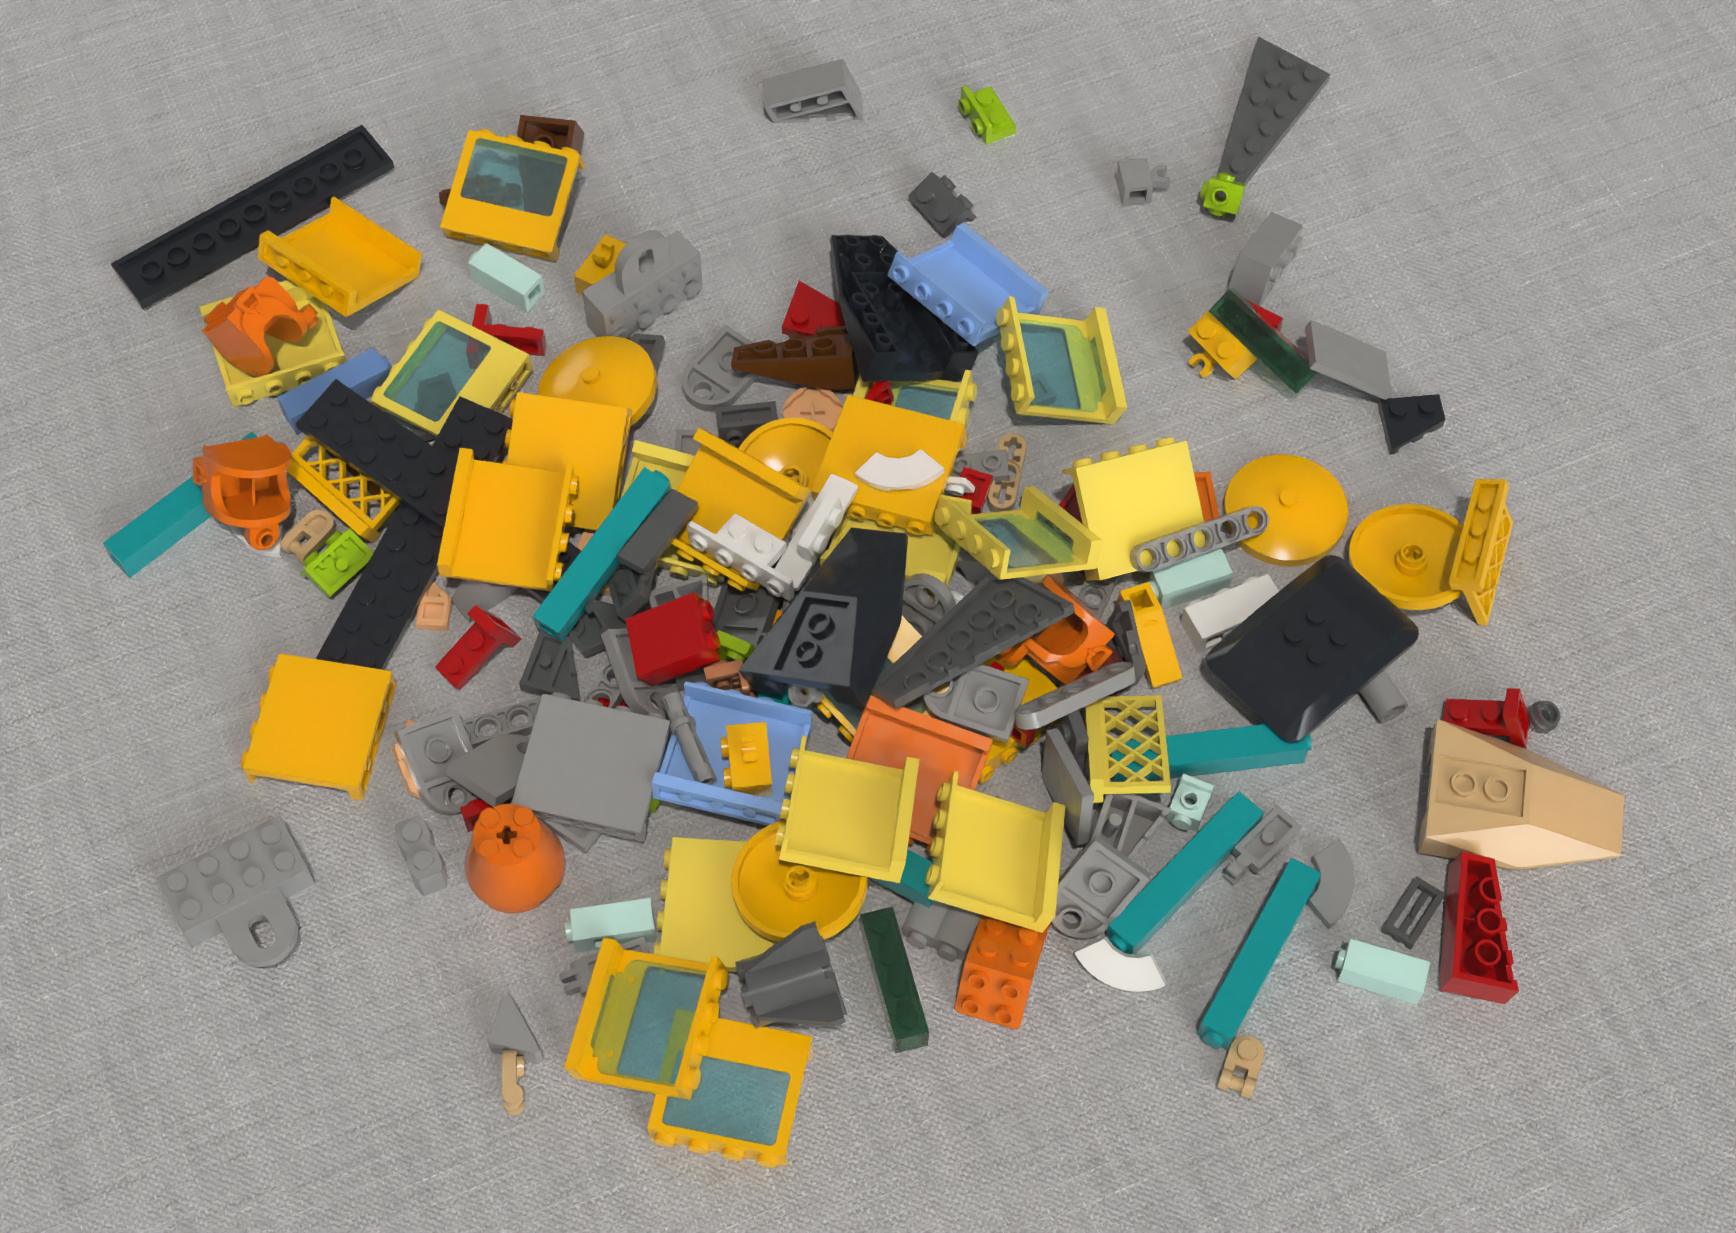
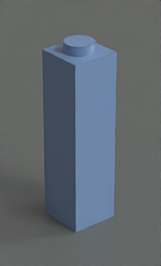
[277,347,392,435]

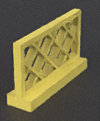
[1084,695,1171,803]

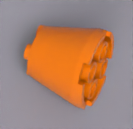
[464,804,566,913]

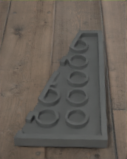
[1217,36,1330,185]
[872,572,1075,709]

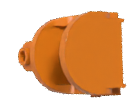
[202,276,318,377]
[193,434,291,550]
[994,574,1115,684]

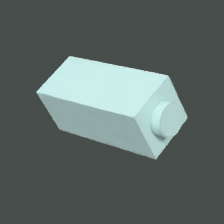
[468,243,545,312]
[1146,548,1233,609]
[565,898,657,953]
[1334,938,1430,1005]

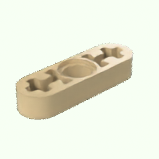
[988,433,1027,512]

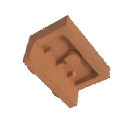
[704,659,755,697]

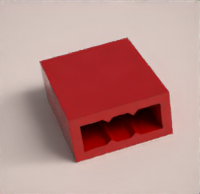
[625,592,721,687]

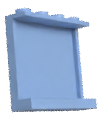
[887,223,1049,346]
[652,681,812,826]

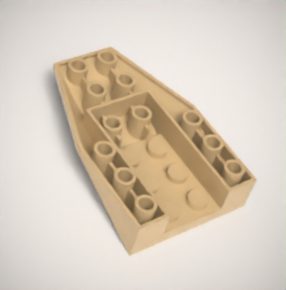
[1418,719,1624,870]

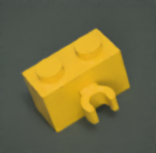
[574,234,626,295]
[1188,310,1257,380]
[720,722,772,797]

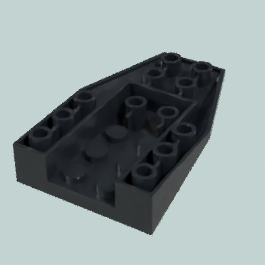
[830,234,979,382]
[738,527,908,707]

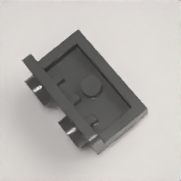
[908,171,977,237]
[715,401,779,445]

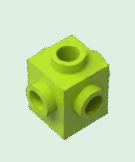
[1200,172,1246,216]

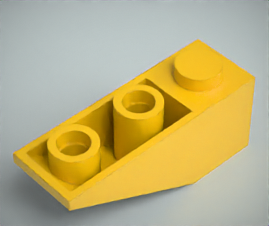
[1116,582,1182,689]

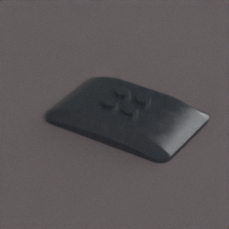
[1205,555,1419,744]

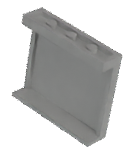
[511,692,672,842]

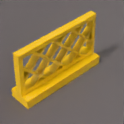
[287,436,401,543]
[1448,479,1513,626]

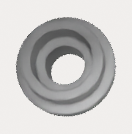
[1528,701,1560,732]

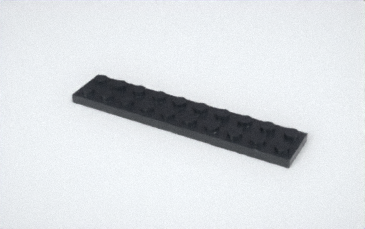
[111,125,394,309]
[296,379,581,602]
[315,396,513,670]

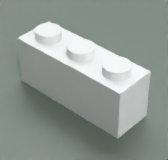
[1181,574,1279,653]

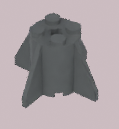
[735,921,848,1029]

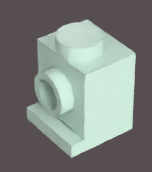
[1166,773,1214,832]

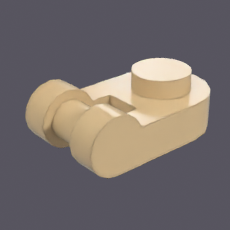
[280,510,336,563]
[1217,1035,1264,1099]
[502,1049,525,1116]

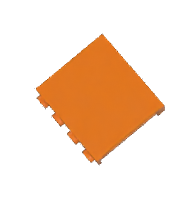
[846,695,993,851]

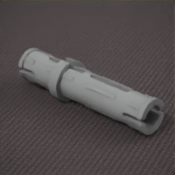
[661,692,717,785]

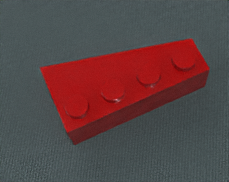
[1439,851,1519,1004]

